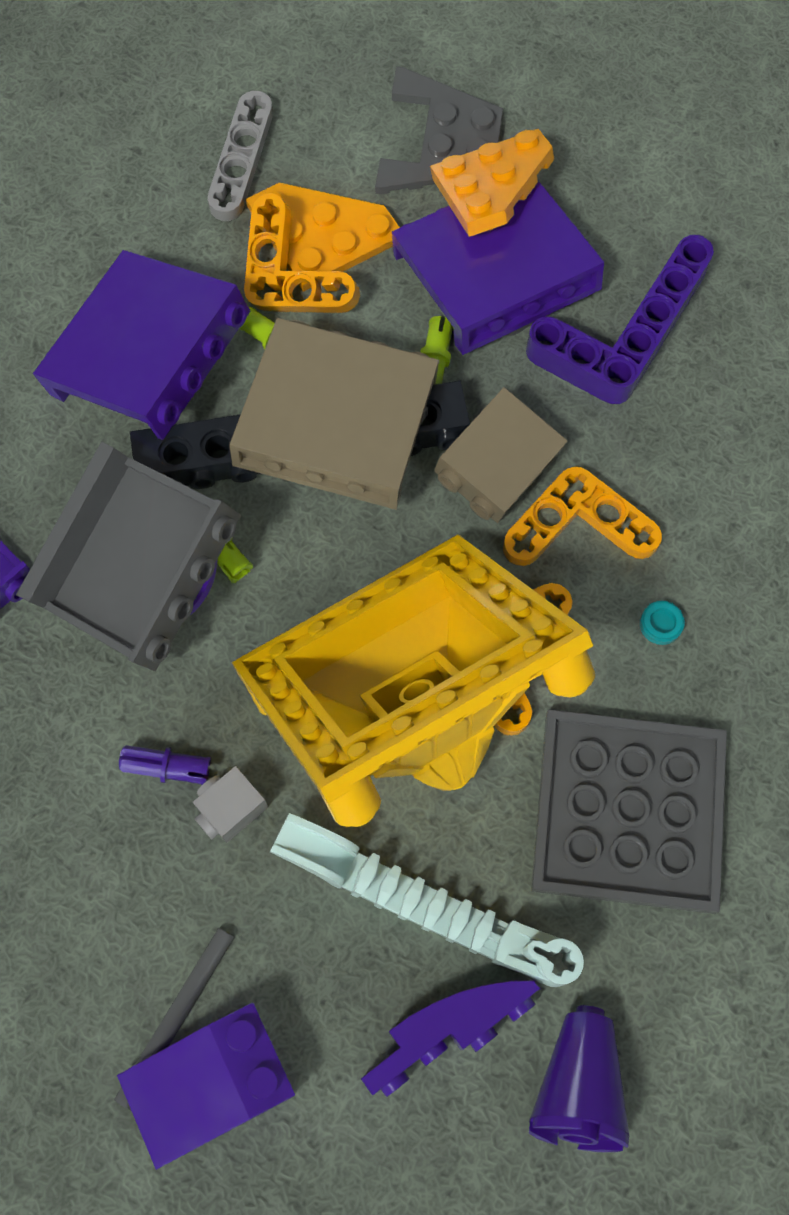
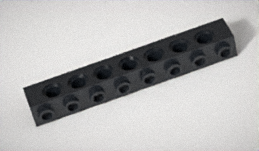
[130,380,470,489]

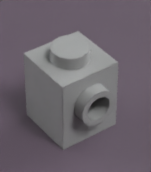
[193,766,268,843]

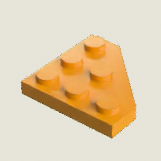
[430,129,554,237]
[246,183,400,292]

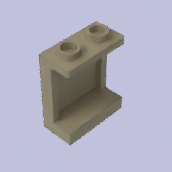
[434,387,568,523]

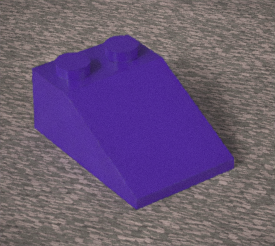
[117,1002,295,1170]

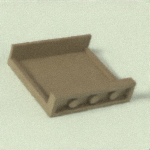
[230,318,439,510]

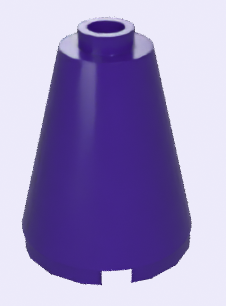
[529,1005,630,1152]

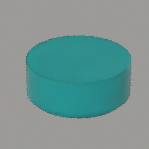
[639,601,685,645]

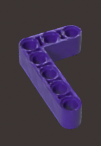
[526,235,714,404]

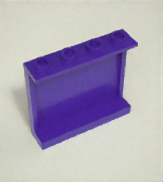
[392,179,604,355]
[33,250,251,440]

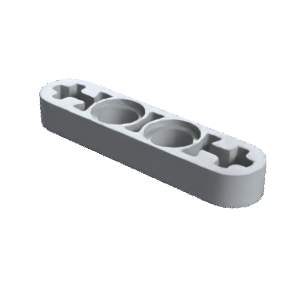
[207,91,273,221]

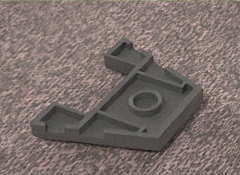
[375,66,503,194]

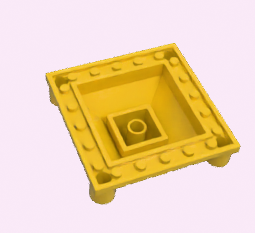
[232,535,595,827]

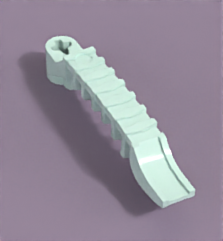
[270,813,584,987]

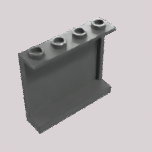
[16,441,241,672]

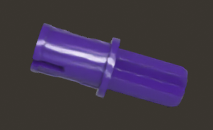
[119,745,211,785]

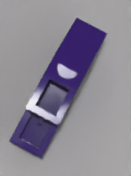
[361,981,540,1097]

